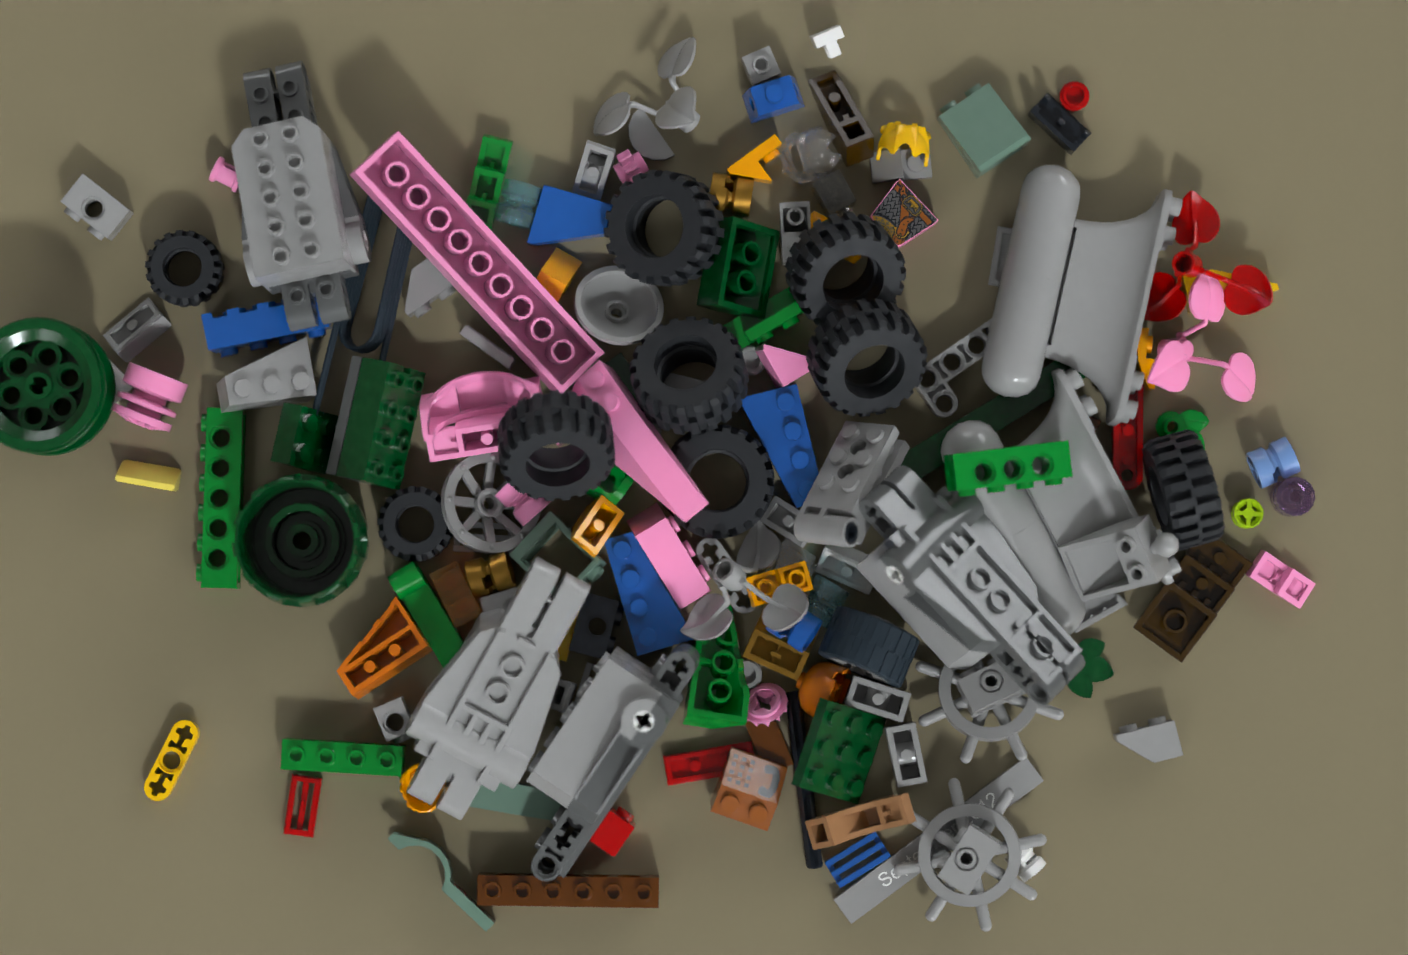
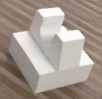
[810,25,845,59]

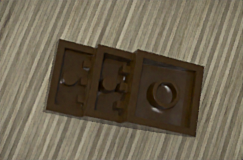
[1133,539,1253,663]

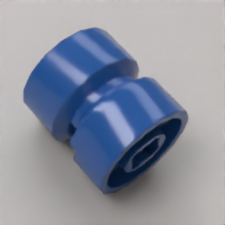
[766,611,823,653]

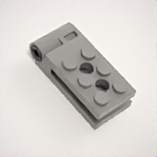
[794,421,910,548]

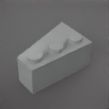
[216,336,317,413]

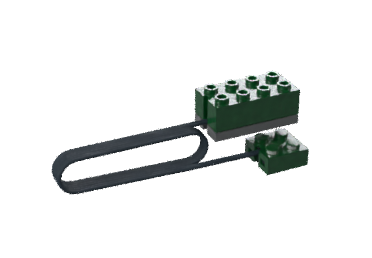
[270,195,426,490]

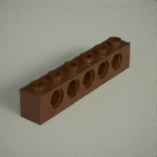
[477,872,659,908]

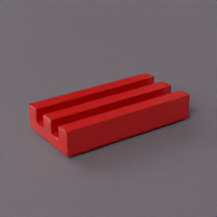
[283,774,323,838]

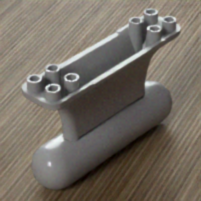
[982,165,1183,426]
[940,368,1182,635]

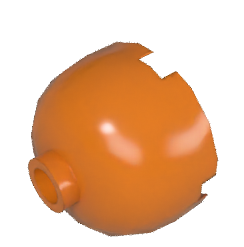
[796,662,851,717]

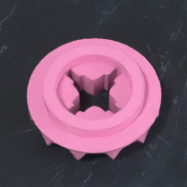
[747,683,789,727]

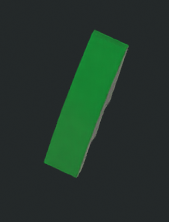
[466,134,513,231]

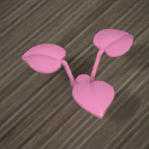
[1147,273,1256,402]

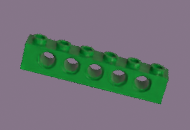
[196,407,246,589]

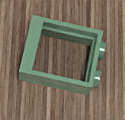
[509,511,607,594]

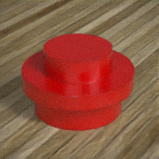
[1059,81,1089,111]

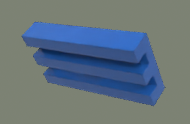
[824,832,891,888]

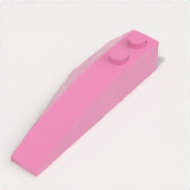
[572,360,709,522]

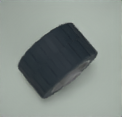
[818,606,920,688]

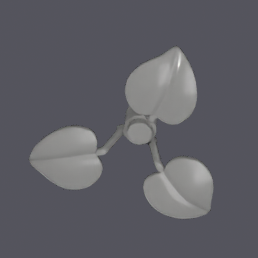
[593,37,700,137]
[680,521,809,640]

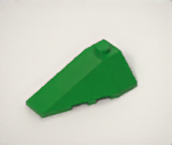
[683,605,750,729]

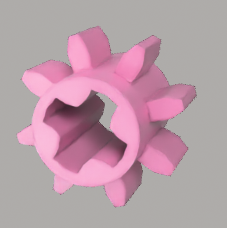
[612,149,649,184]

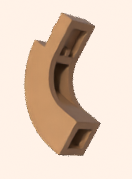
[805,792,916,850]

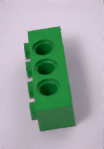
[943,440,1073,497]
[281,738,406,776]

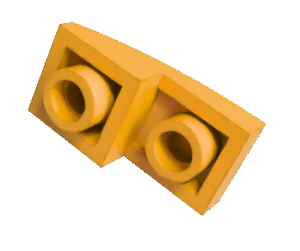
[1136,328,1155,391]
[746,561,814,607]

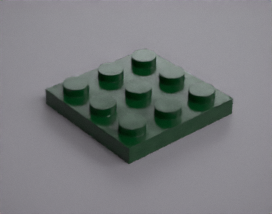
[791,698,886,804]

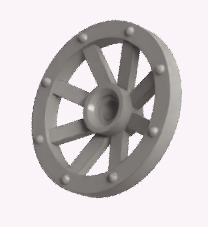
[441,452,539,554]

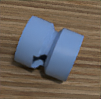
[1246,437,1301,489]

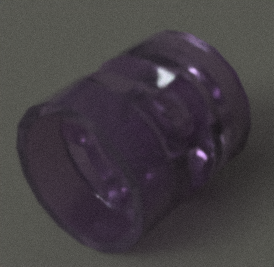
[1270,477,1315,517]

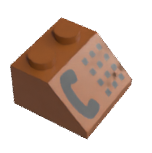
[710,746,788,831]

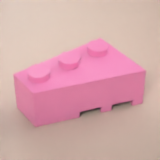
[627,503,711,610]

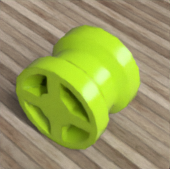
[1231,498,1264,529]

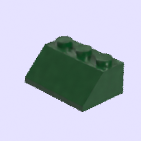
[696,216,780,319]

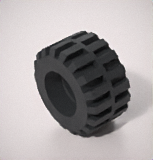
[145,230,225,307]
[377,486,453,562]

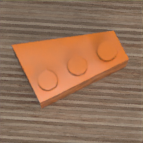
[336,596,433,700]

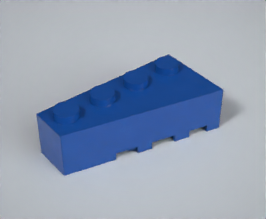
[201,297,332,357]

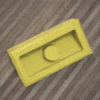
[115,460,181,492]

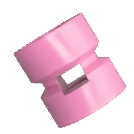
[495,483,551,527]

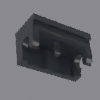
[1028,93,1091,155]

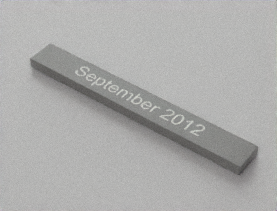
[833,758,1044,924]

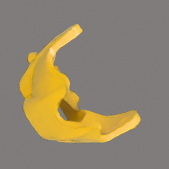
[876,121,931,167]

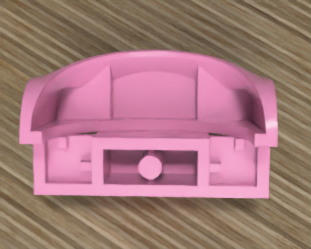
[420,371,542,462]

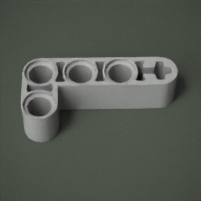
[915,318,992,418]

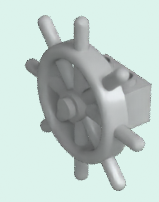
[915,658,1064,763]
[894,778,1047,932]

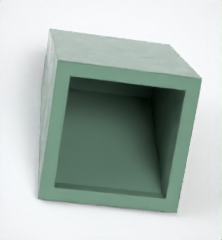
[937,83,1031,179]

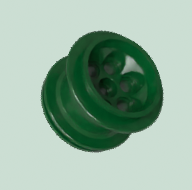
[0,317,116,456]

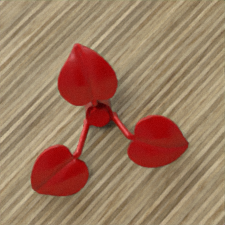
[1144,190,1273,322]

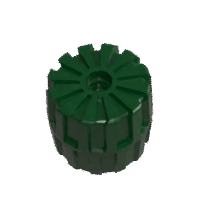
[232,474,369,607]

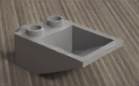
[1058,514,1179,602]

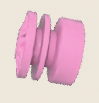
[111,362,188,432]

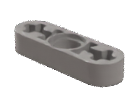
[696,538,756,614]

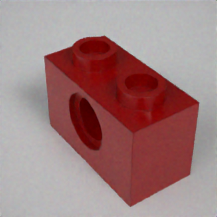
[589,806,636,857]

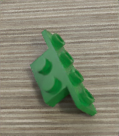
[723,287,803,349]

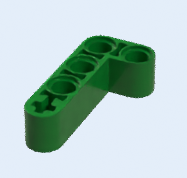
[387,561,464,668]

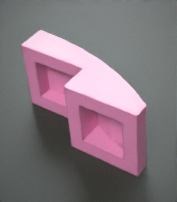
[1245,549,1316,609]

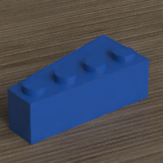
[741,384,819,508]
[605,532,693,656]

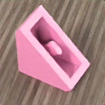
[756,344,809,388]

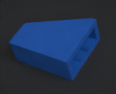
[527,185,613,246]

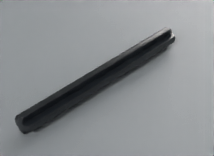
[786,691,823,869]

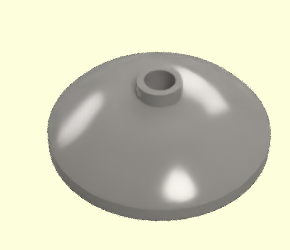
[574,266,664,345]

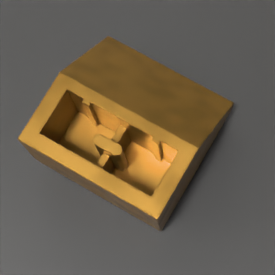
[742,603,820,681]

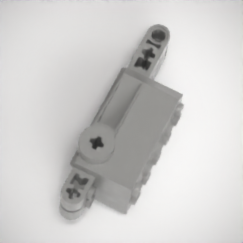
[404,557,591,820]

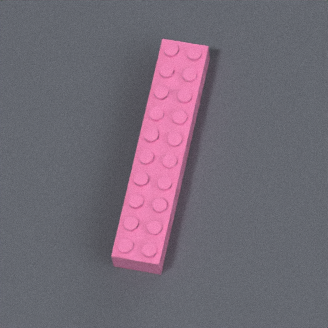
[350,131,604,393]

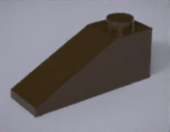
[808,70,874,167]

